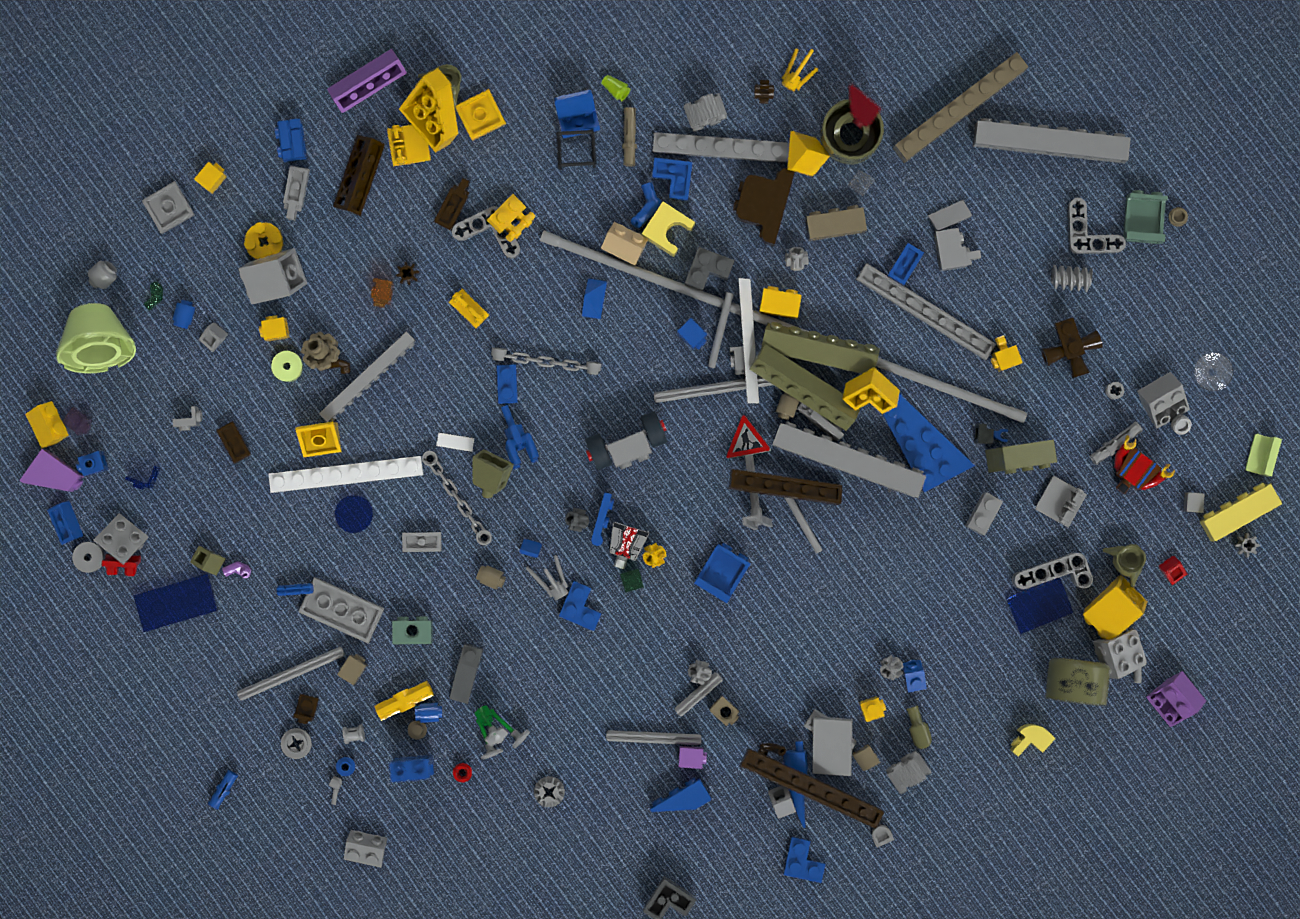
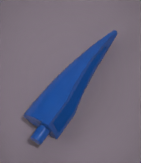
[783,741,808,828]

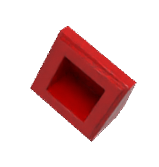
[1159,556,1188,585]

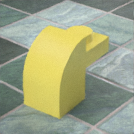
[1010,724,1056,757]

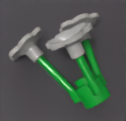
[474,705,530,760]

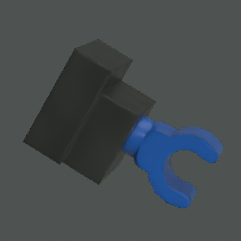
[974,424,1008,444]

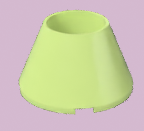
[56,303,136,373]

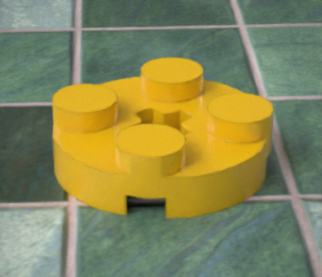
[244,222,284,260]

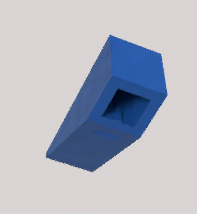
[650,777,712,812]

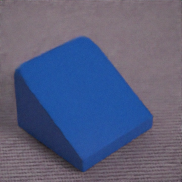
[519,539,542,558]

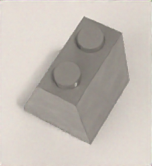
[239,248,308,304]

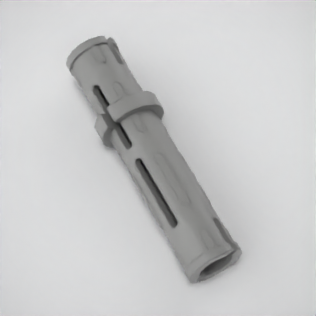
[1089,421,1143,465]

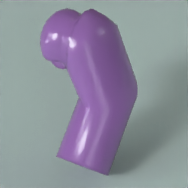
[222,561,251,578]

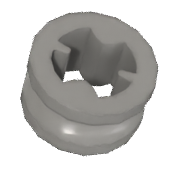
[1105,382,1124,399]

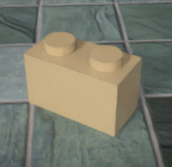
[601,222,648,265]

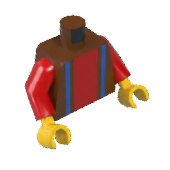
[1114,435,1175,495]

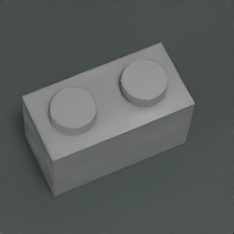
[965,492,1003,535]

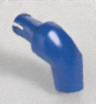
[630,182,662,228]

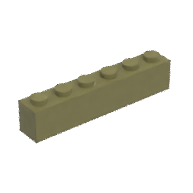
[761,322,880,374]
[750,344,861,431]

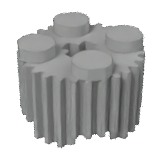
[683,93,727,132]
[886,751,931,794]

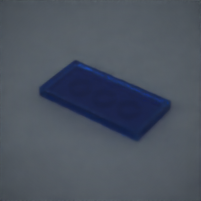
[133,574,218,632]

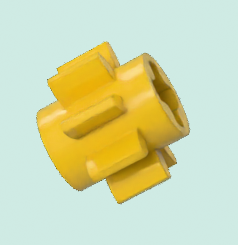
[642,543,667,568]

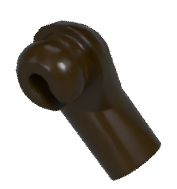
[325,359,351,374]
[758,743,786,756]

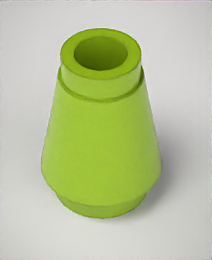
[601,75,630,101]

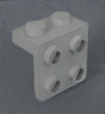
[1093,630,1147,679]

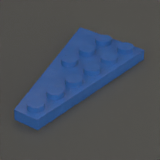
[881,393,975,493]

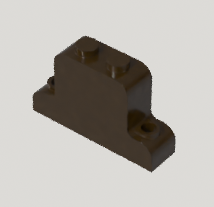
[733,168,795,246]

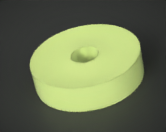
[271,351,303,382]

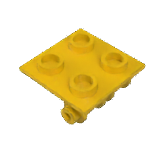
[387,125,431,166]

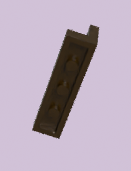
[333,135,385,216]

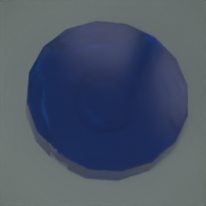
[335,495,374,533]

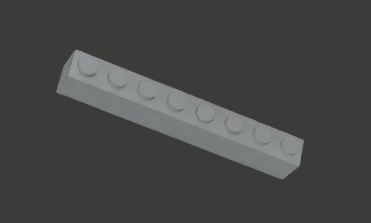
[973,118,1131,163]
[773,421,926,499]

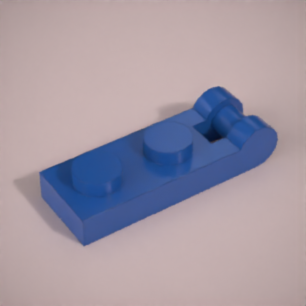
[591,492,615,546]

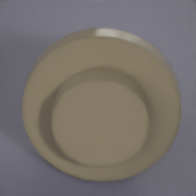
[1168,207,1188,227]
[408,721,427,740]

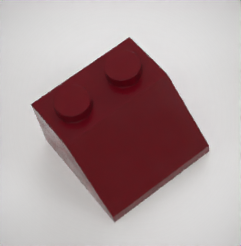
[848,84,882,128]

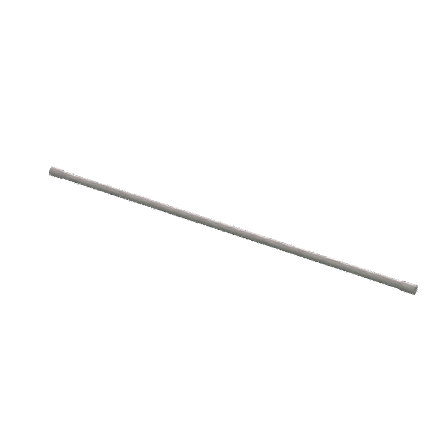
[540,230,1027,423]

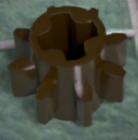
[754,80,774,104]
[396,262,420,286]

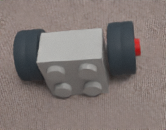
[585,411,667,470]

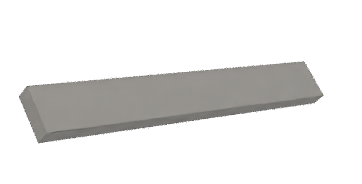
[856,263,996,361]

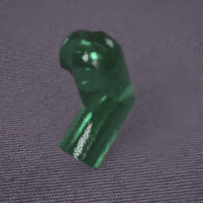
[143,282,163,311]

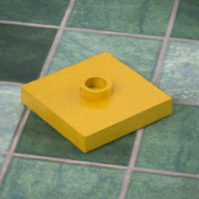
[455,89,506,141]

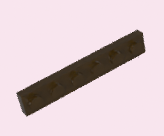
[729,469,843,505]

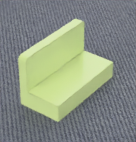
[1245,434,1282,477]

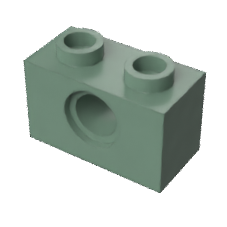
[392,616,433,644]

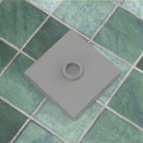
[142,181,195,234]

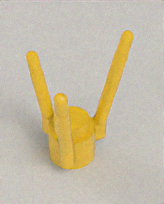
[782,48,818,92]

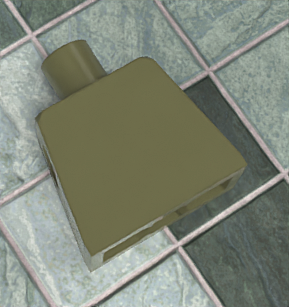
[473,449,514,498]

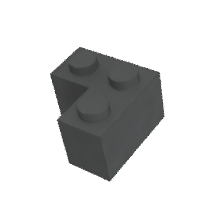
[685,247,735,291]
[643,876,697,919]

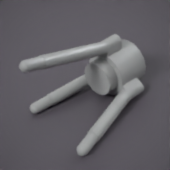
[526,555,569,601]

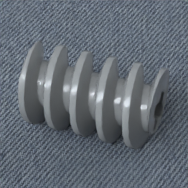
[1051,265,1093,292]

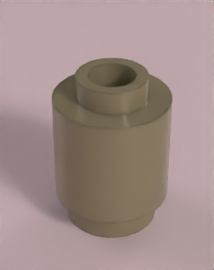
[775,392,799,421]
[476,565,506,590]

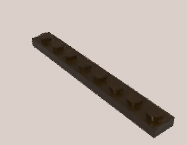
[739,747,884,829]

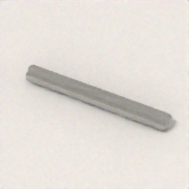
[606,730,701,745]

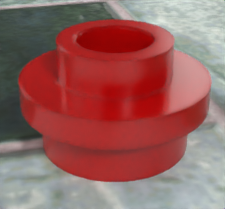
[453,763,472,783]

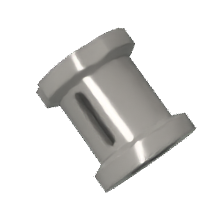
[342,724,365,744]

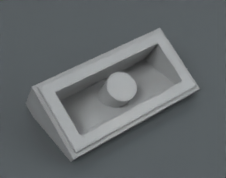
[928,200,972,232]

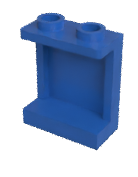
[694,543,751,603]
[389,755,435,782]

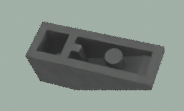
[449,643,484,704]

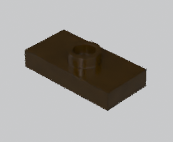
[216,421,252,464]

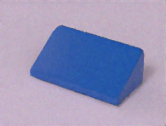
[47,501,83,545]

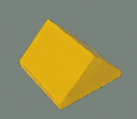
[787,131,830,176]
[295,421,341,457]

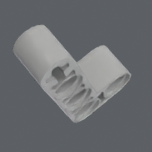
[1012,553,1093,589]

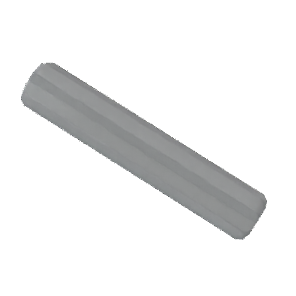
[675,673,723,716]

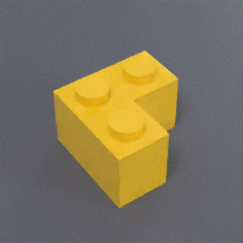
[842,367,900,414]

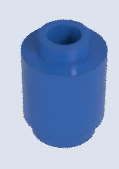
[172,300,196,329]
[415,702,443,723]

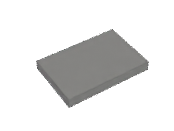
[813,717,853,776]

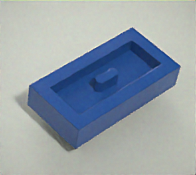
[887,243,924,286]
[497,365,518,404]

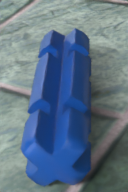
[276,583,314,596]

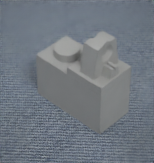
[934,228,981,271]

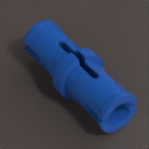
[208,770,238,809]

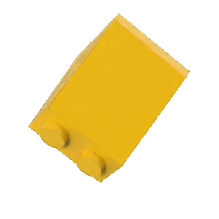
[1083,574,1148,640]

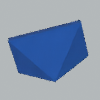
[582,279,607,319]

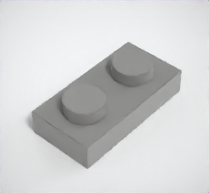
[402,532,442,552]

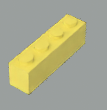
[1199,483,1282,542]

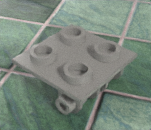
[1035,476,1087,528]
[93,513,149,564]

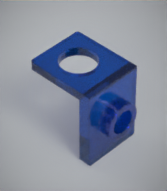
[125,466,161,490]

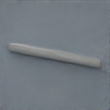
[708,292,733,368]
[784,497,823,554]

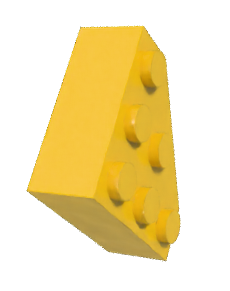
[399,68,458,153]

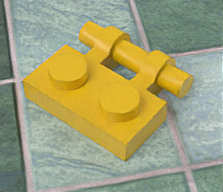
[487,194,535,242]

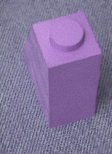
[19,449,84,492]

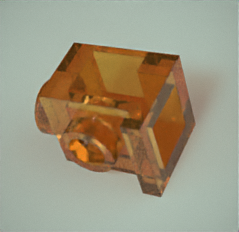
[371,278,394,308]

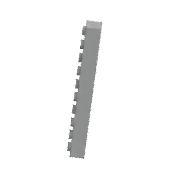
[319,332,416,422]

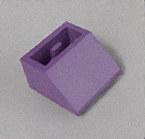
[1146,671,1206,727]

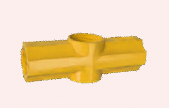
[374,681,434,721]

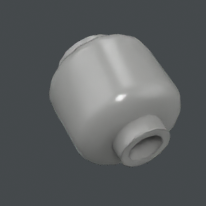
[88,261,117,289]

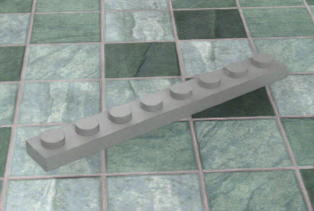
[653,132,789,163]

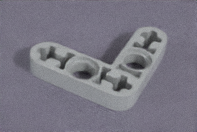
[1068,198,1126,254]
[452,206,520,259]

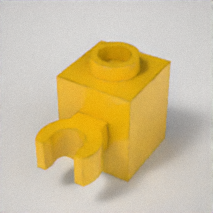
[991,335,1023,372]

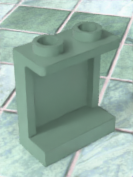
[1123,190,1168,244]

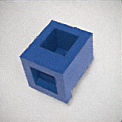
[76,451,109,476]

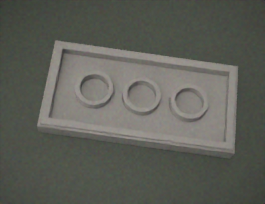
[299,577,385,644]

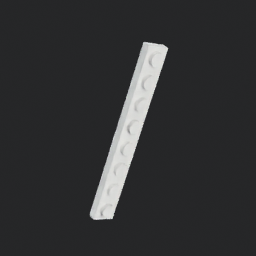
[269,456,424,493]

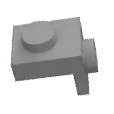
[173,406,202,431]

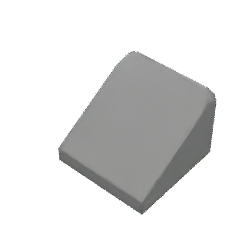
[198,323,228,352]
[1184,492,1205,513]

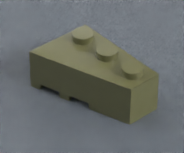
[985,440,1057,474]

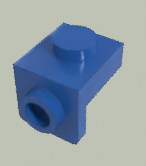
[903,660,927,693]

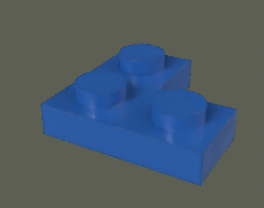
[652,158,692,201]
[559,581,602,631]
[783,836,825,883]

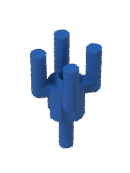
[501,405,539,470]

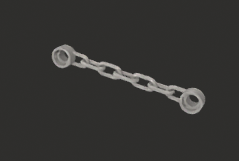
[491,347,602,375]
[422,451,492,545]

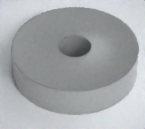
[72,542,105,573]

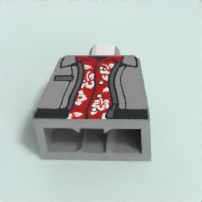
[610,522,649,569]

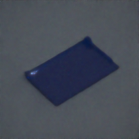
[1006,577,1074,634]

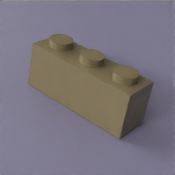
[805,205,867,241]

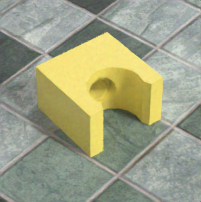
[642,202,695,257]

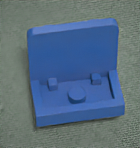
[554,90,600,139]

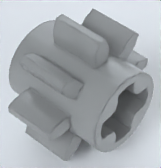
[785,247,809,271]
[1234,533,1260,557]
[880,655,904,681]
[688,660,712,685]

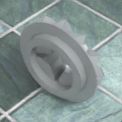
[281,728,312,759]
[534,776,565,807]

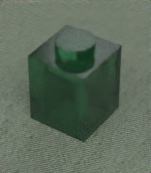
[620,568,644,593]

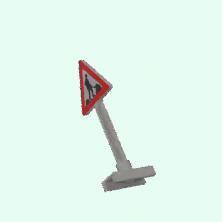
[726,415,773,530]

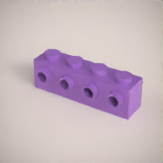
[327,49,407,113]

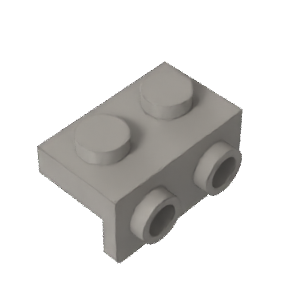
[344,830,388,868]

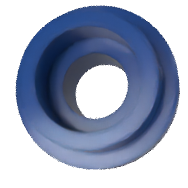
[336,757,355,776]

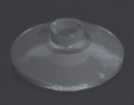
[1194,353,1233,391]

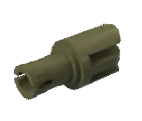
[907,706,932,749]

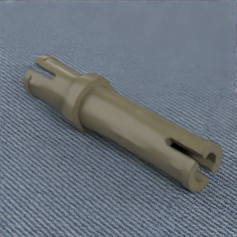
[622,107,637,166]

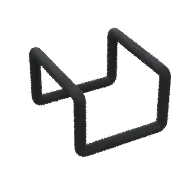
[556,130,596,170]

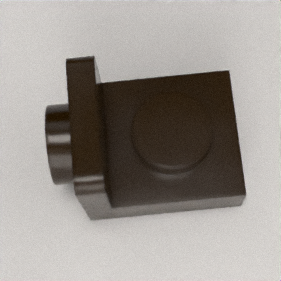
[293,694,320,724]

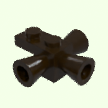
[1041,317,1103,378]

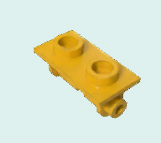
[449,289,489,329]

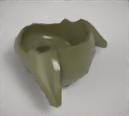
[418,64,462,107]
[1103,544,1147,588]

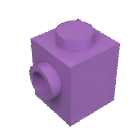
[679,746,707,769]

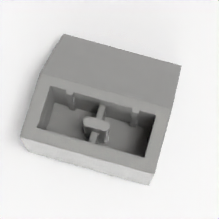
[1137,372,1190,429]

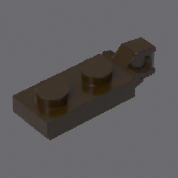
[434,178,470,231]

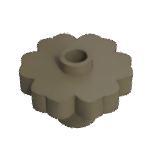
[301,332,340,371]

